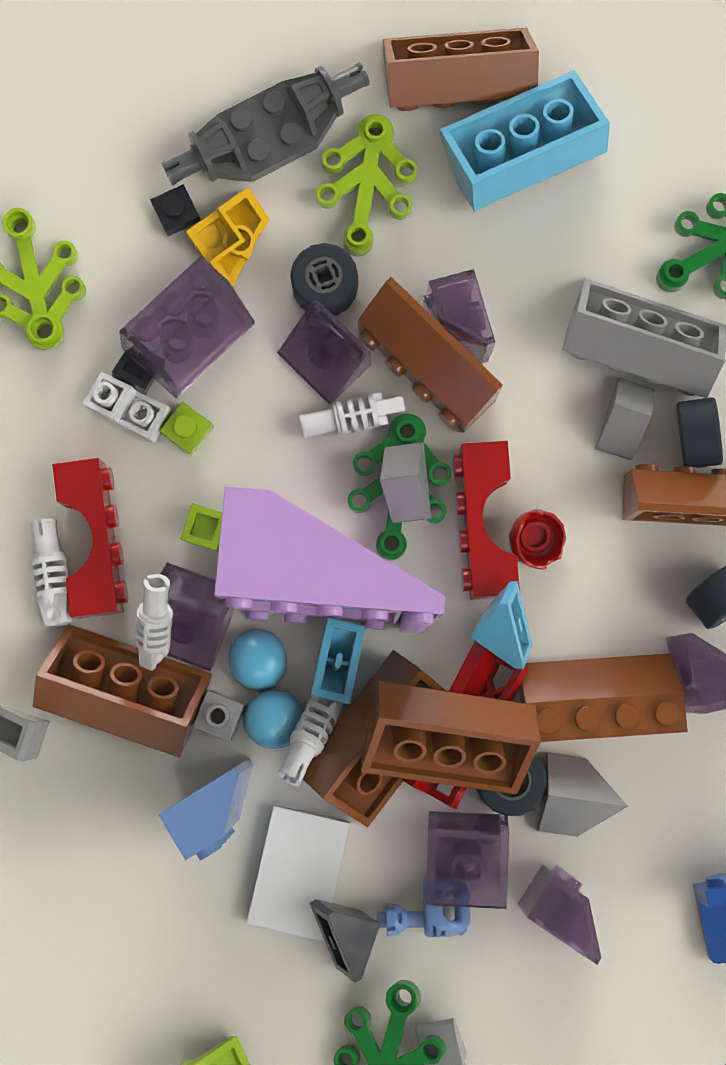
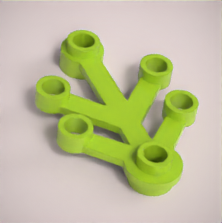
[316,114,418,256]
[0,208,86,350]

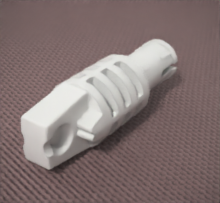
[299,392,406,438]
[31,518,72,627]
[135,574,173,671]
[277,696,343,786]

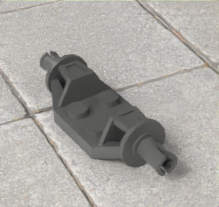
[161,62,370,185]

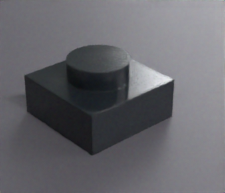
[150,184,201,237]
[112,342,164,395]

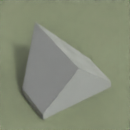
[537,753,628,837]

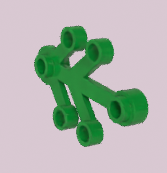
[656,193,726,299]
[348,414,452,561]
[333,980,446,1065]

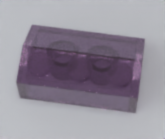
[119,256,255,399]

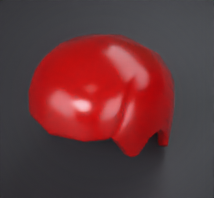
[508,509,566,570]

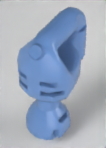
[377,875,470,937]

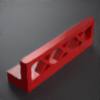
[402,641,528,810]

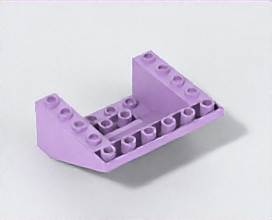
[214,487,445,633]

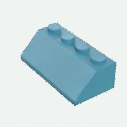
[440,70,610,211]

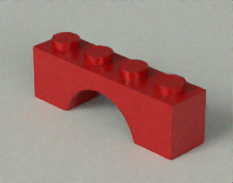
[453,441,520,600]
[52,458,128,619]

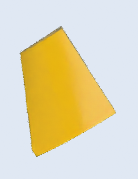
[185,187,269,290]

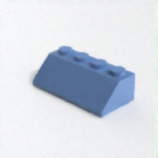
[159,759,253,861]

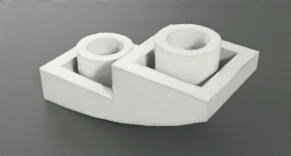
[83,372,173,443]

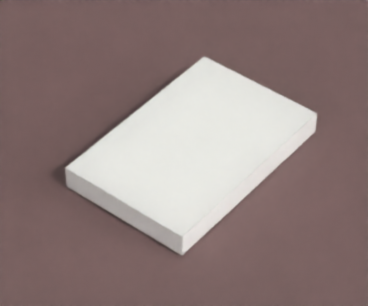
[246,805,350,942]

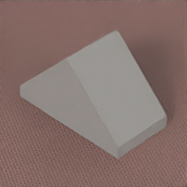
[595,378,655,460]
[380,442,431,523]
[0,705,50,761]

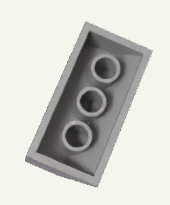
[562,278,726,398]

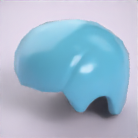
[229,629,287,692]
[243,690,304,749]

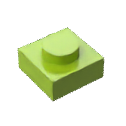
[160,401,214,456]
[180,503,222,552]

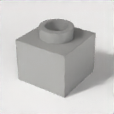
[193,690,246,742]

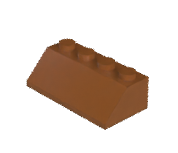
[383,27,539,111]
[358,277,503,433]
[622,464,726,526]
[33,624,212,758]
[303,650,448,828]
[519,653,688,742]
[361,681,541,794]

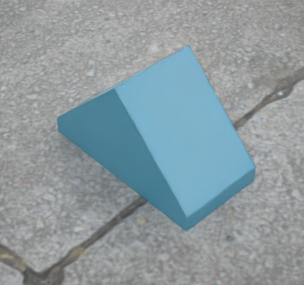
[470,581,533,669]
[310,618,366,704]

